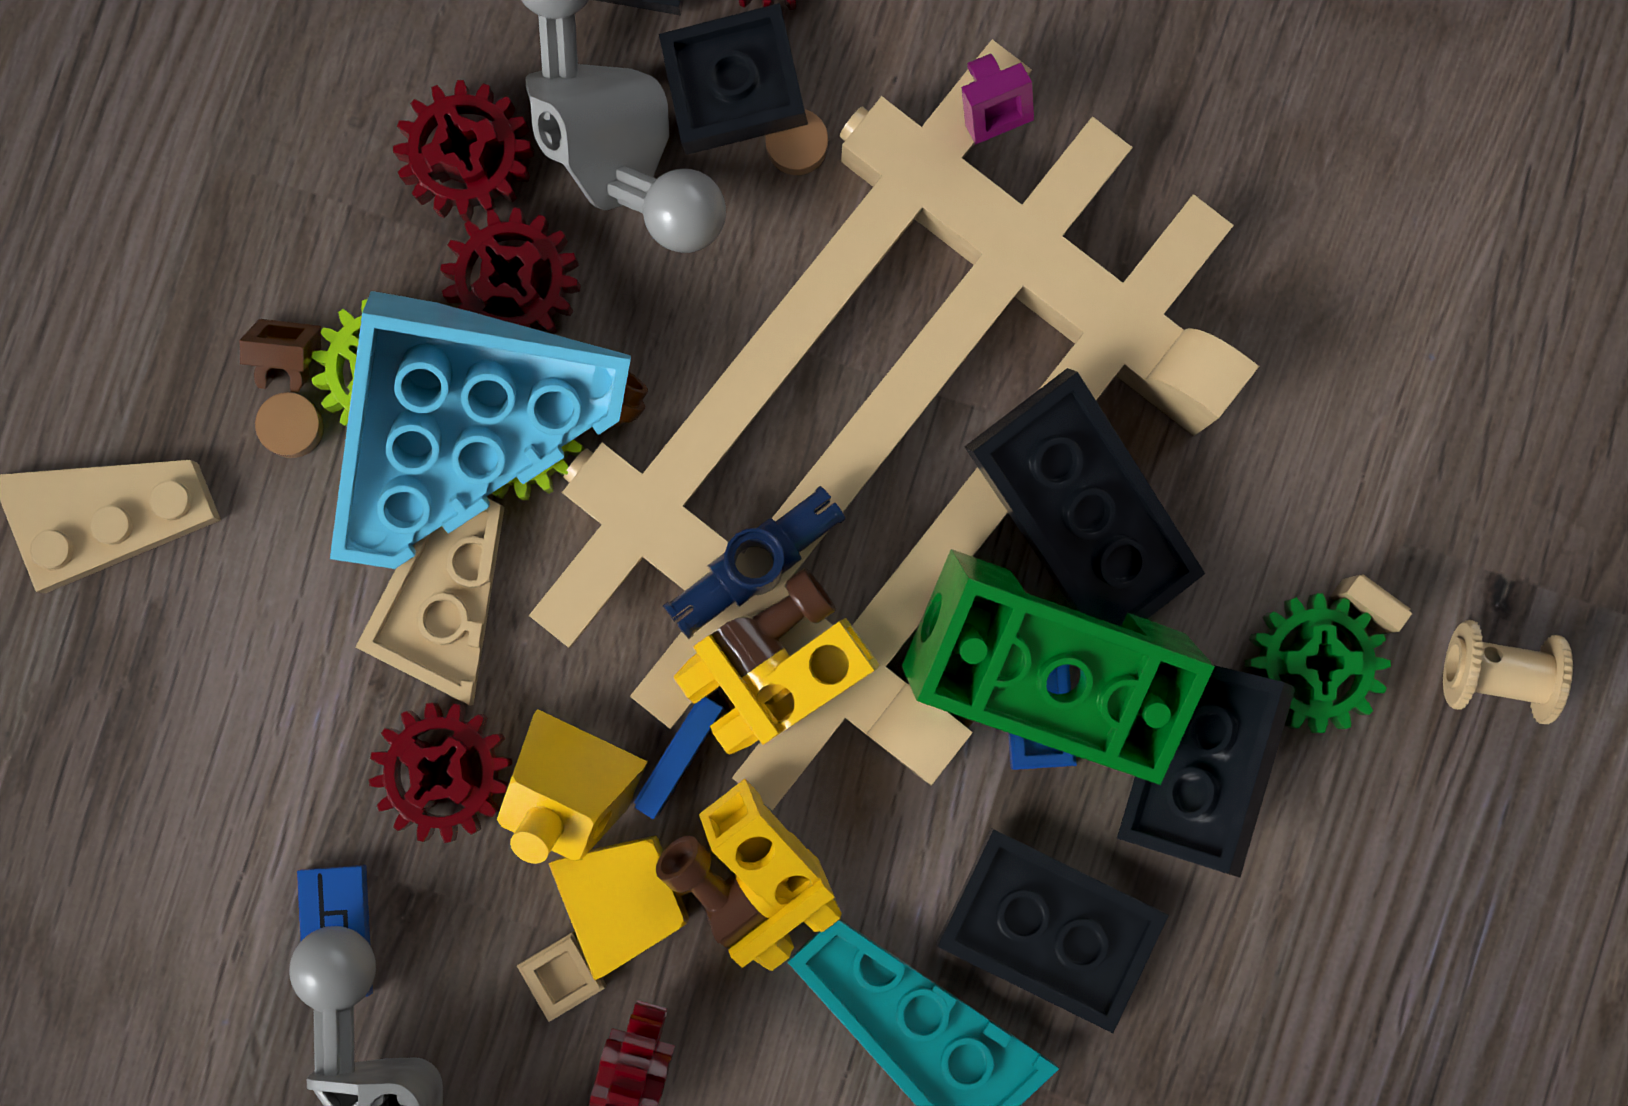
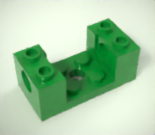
[902,549,1215,785]

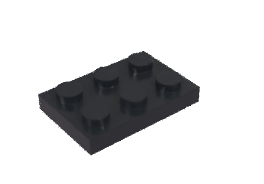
[1117,665,1295,878]
[936,828,1169,1033]

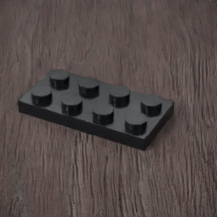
[964,368,1206,627]

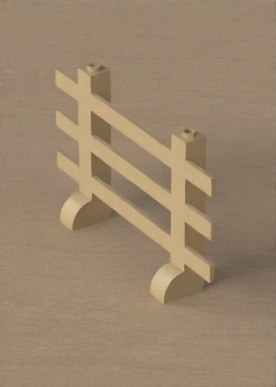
[529,39,1260,811]

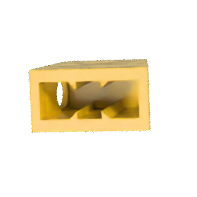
[497,709,648,864]
[548,836,711,980]

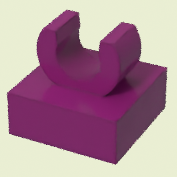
[961,53,1034,145]

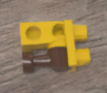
[673,568,880,755]
[656,779,842,971]

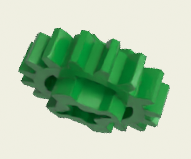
[1245,593,1391,733]

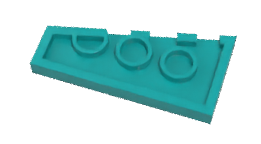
[787,919,1059,1106]

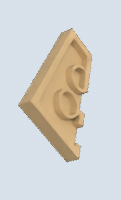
[0,460,221,593]
[355,499,505,705]

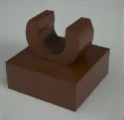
[239,319,321,393]

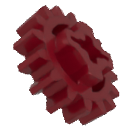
[393,80,534,222]
[440,208,581,334]
[369,703,513,843]
[589,1000,675,1106]

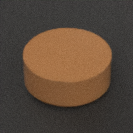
[766,109,828,175]
[255,392,324,458]

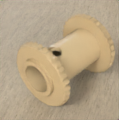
[1443,620,1573,724]

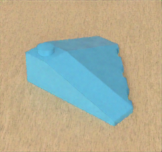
[330,291,631,569]

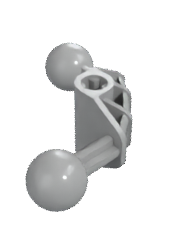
[521,0,726,253]
[289,926,443,1106]

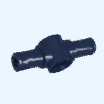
[663,486,846,639]

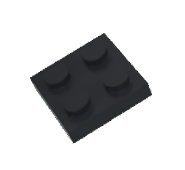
[659,3,808,155]

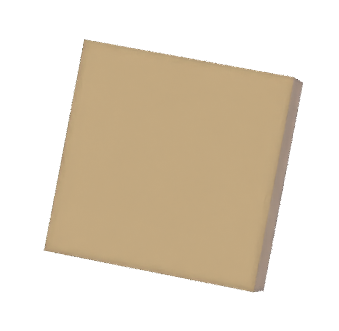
[1330,574,1412,634]
[517,930,607,1022]

